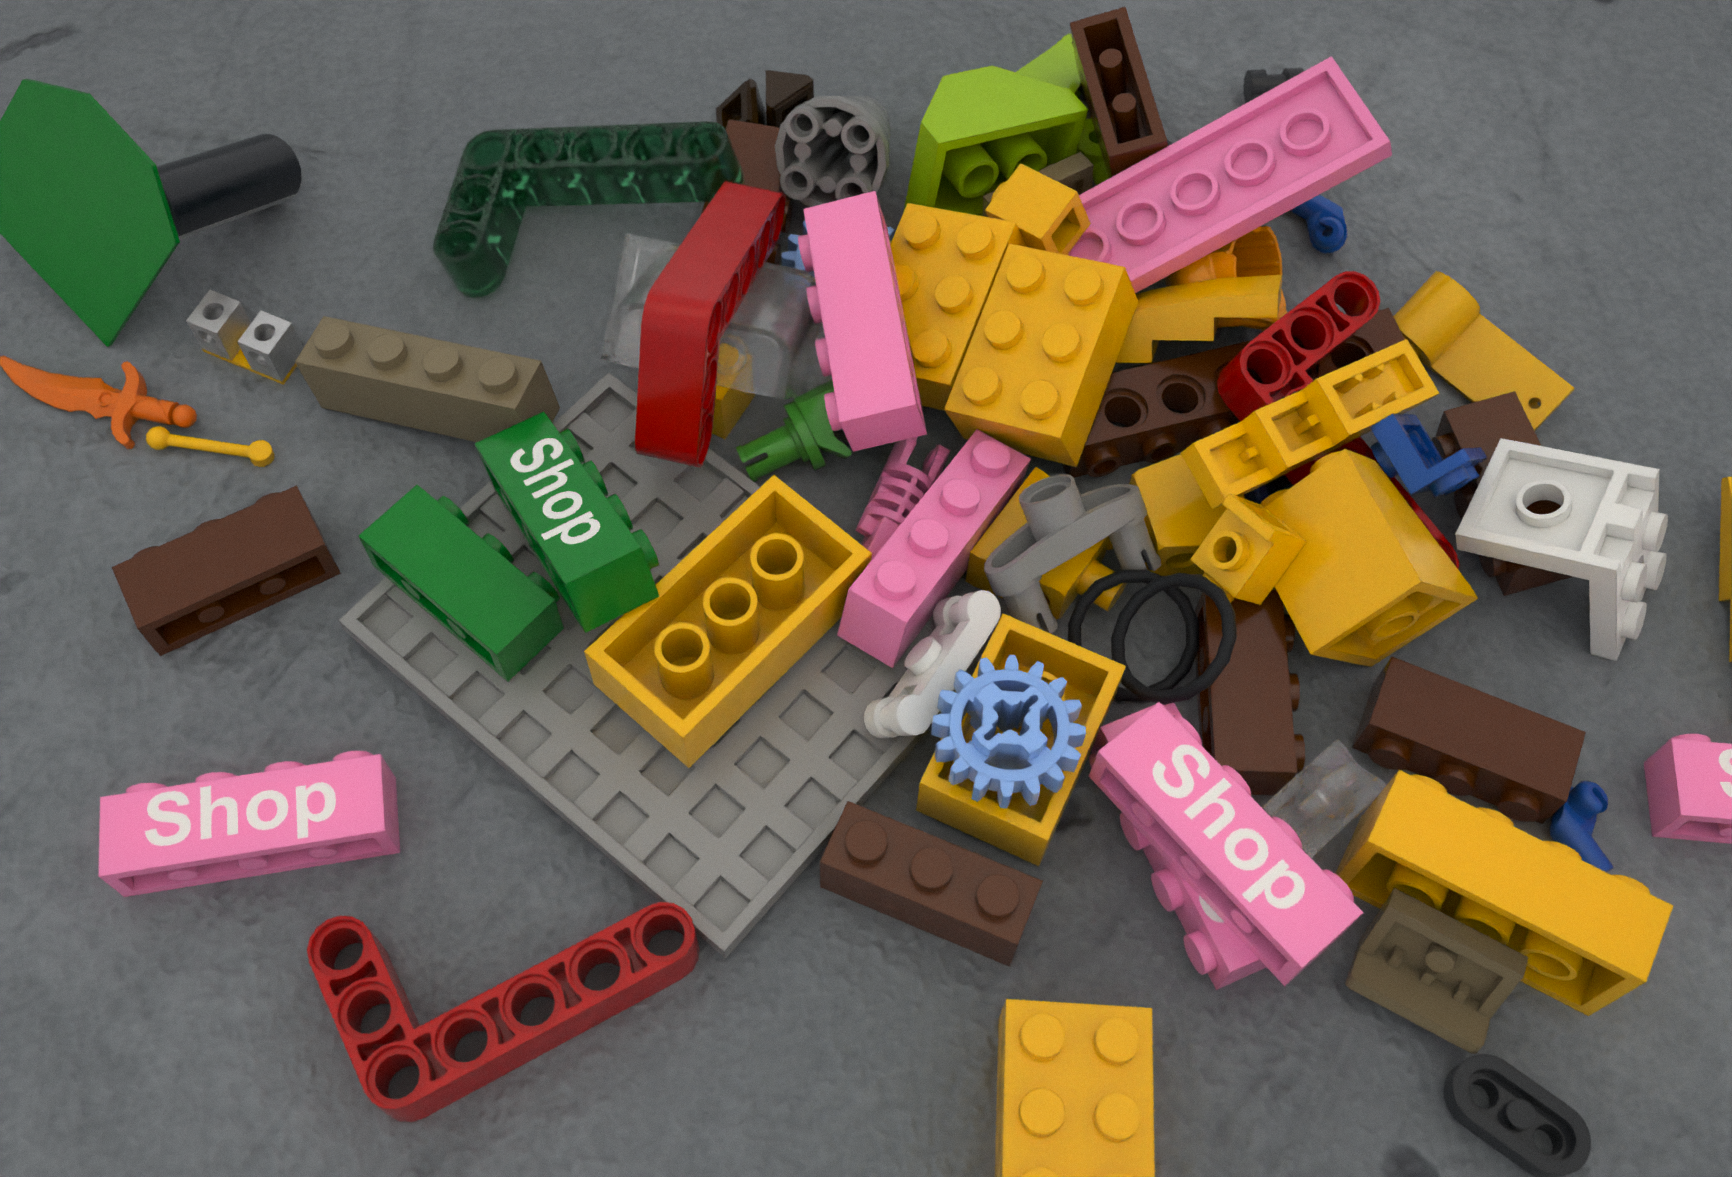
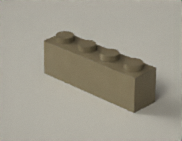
[295,316,560,442]

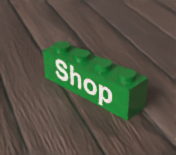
[474,412,659,633]

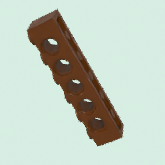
[1062,308,1405,478]

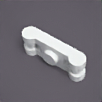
[864,590,1001,738]

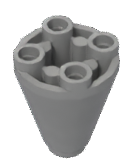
[775,96,890,207]

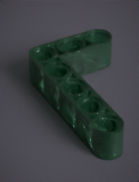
[433,121,744,298]

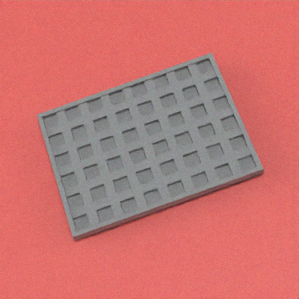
[338,373,982,959]

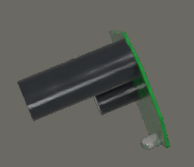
[0,79,302,347]

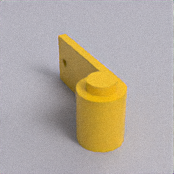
[1394,271,1574,431]

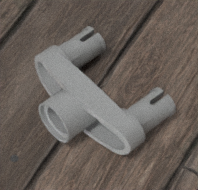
[984,474,1161,634]

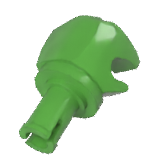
[735,380,852,482]

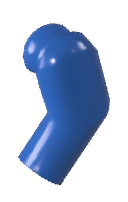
[1290,195,1347,253]
[1550,781,1614,873]

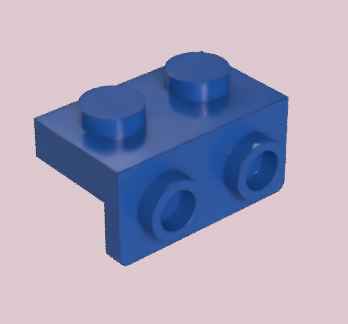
[1370,413,1488,498]

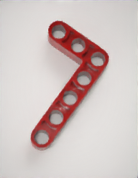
[635,181,786,468]
[1217,271,1459,569]
[307,902,700,1122]

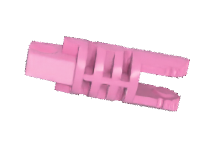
[855,437,951,560]

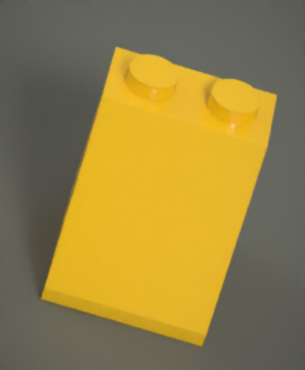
[1260,449,1478,667]

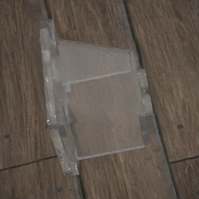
[600,233,832,400]

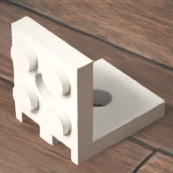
[1455,438,1668,661]

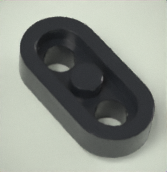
[1444,1054,1591,1177]

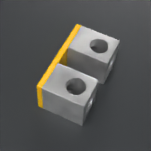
[186,290,303,385]

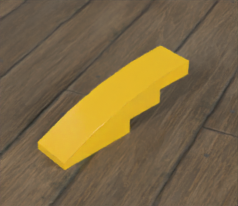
[1116,275,1282,363]
[1180,339,1439,510]

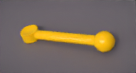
[146,426,275,467]

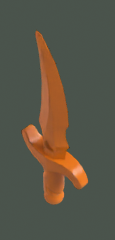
[0,356,197,449]

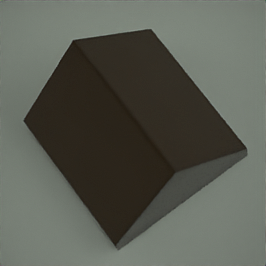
[765,70,814,127]
[716,78,766,152]

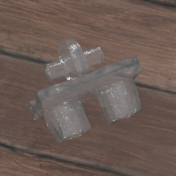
[1262,738,1386,859]

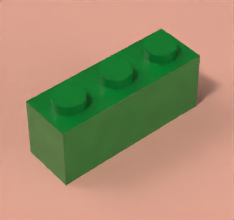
[359,485,564,682]

